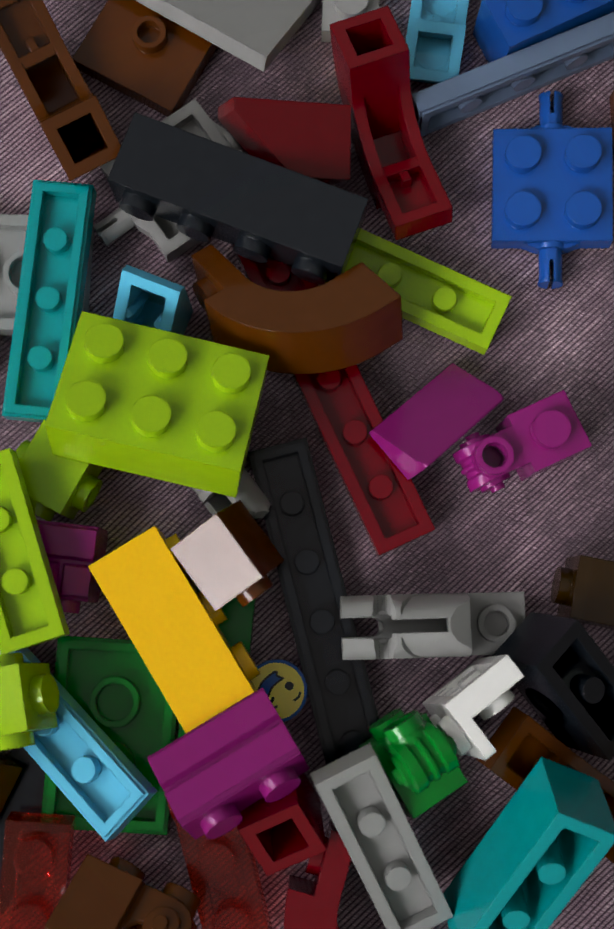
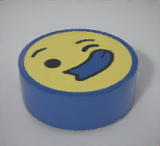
[251,659,307,722]

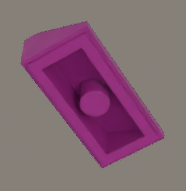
[369,363,505,480]

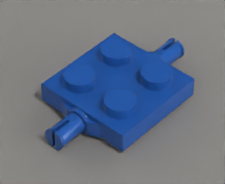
[491,91,613,289]

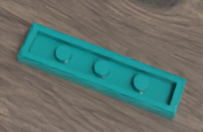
[2,179,97,423]

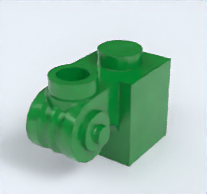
[359,708,468,819]

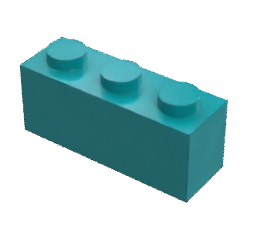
[443,757,614,929]

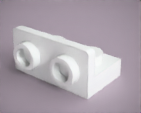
[422,654,524,760]

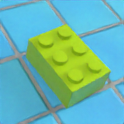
[45,311,269,498]

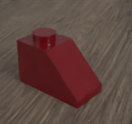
[218,97,351,185]

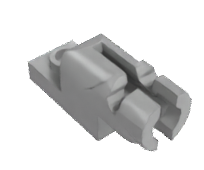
[340,591,526,660]

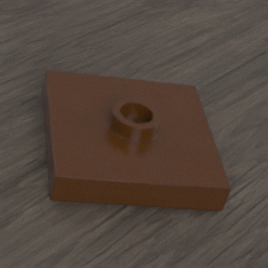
[72,0,218,117]

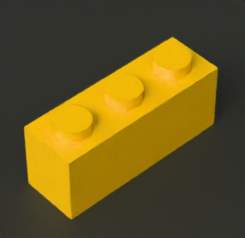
[88,526,261,733]

